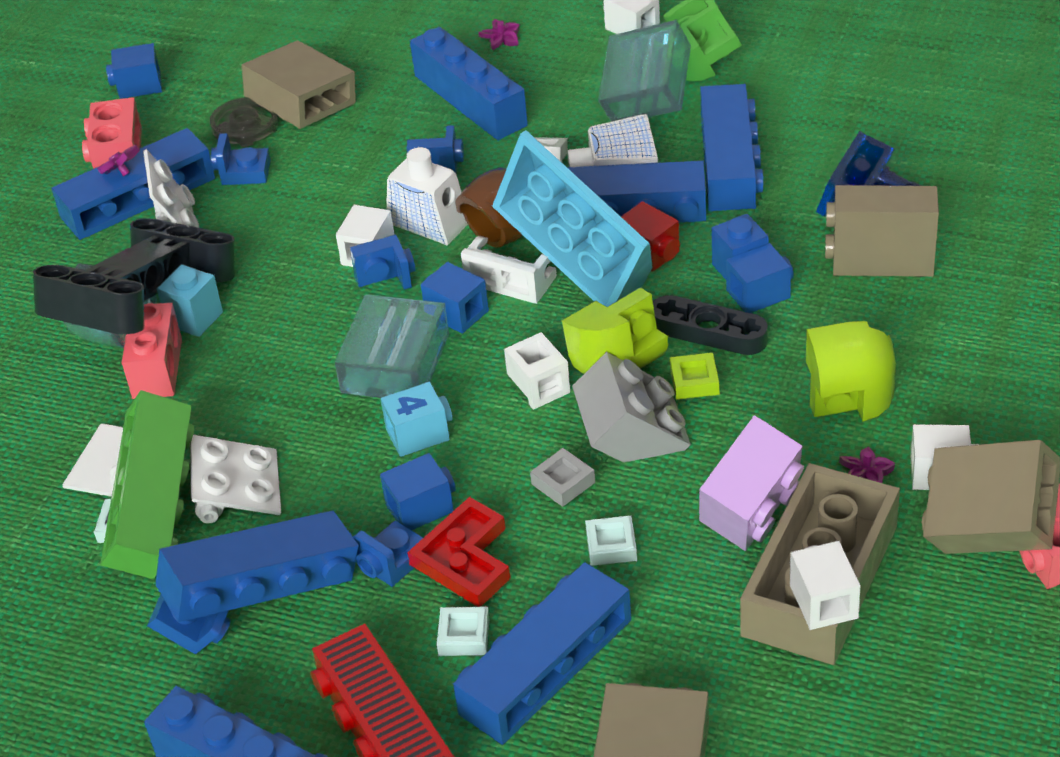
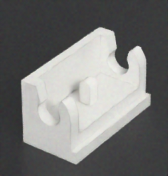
[461,236,557,304]

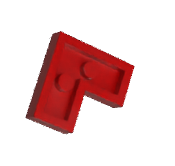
[407,496,511,607]

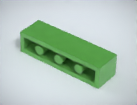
[100,390,194,579]

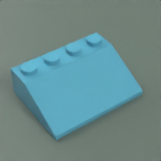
[492,130,652,307]

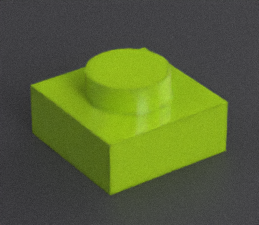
[670,352,720,400]

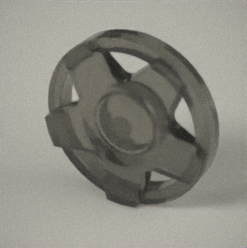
[210,97,279,147]

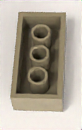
[740,463,900,665]

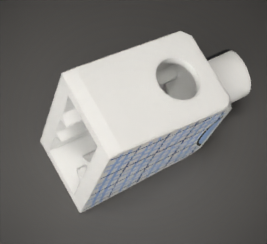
[568,114,658,167]
[387,147,468,245]

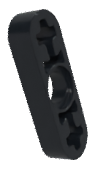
[653,295,768,355]

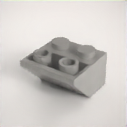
[572,352,691,463]

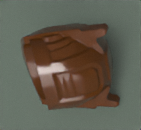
[455,168,523,247]

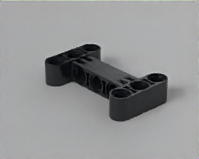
[33,218,235,334]

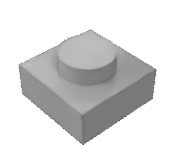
[530,448,595,507]

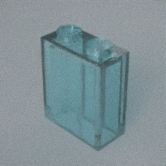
[598,19,691,122]
[335,294,449,398]

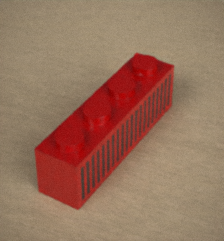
[310,623,454,757]

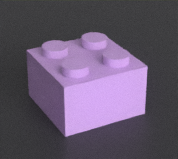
[699,415,804,551]

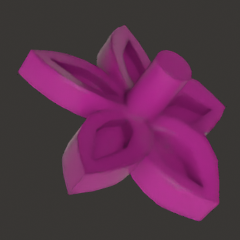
[479,19,520,50]
[97,145,139,176]
[839,447,895,483]

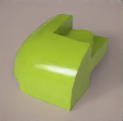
[562,288,668,374]
[806,321,896,422]

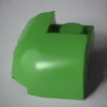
[653,0,742,81]

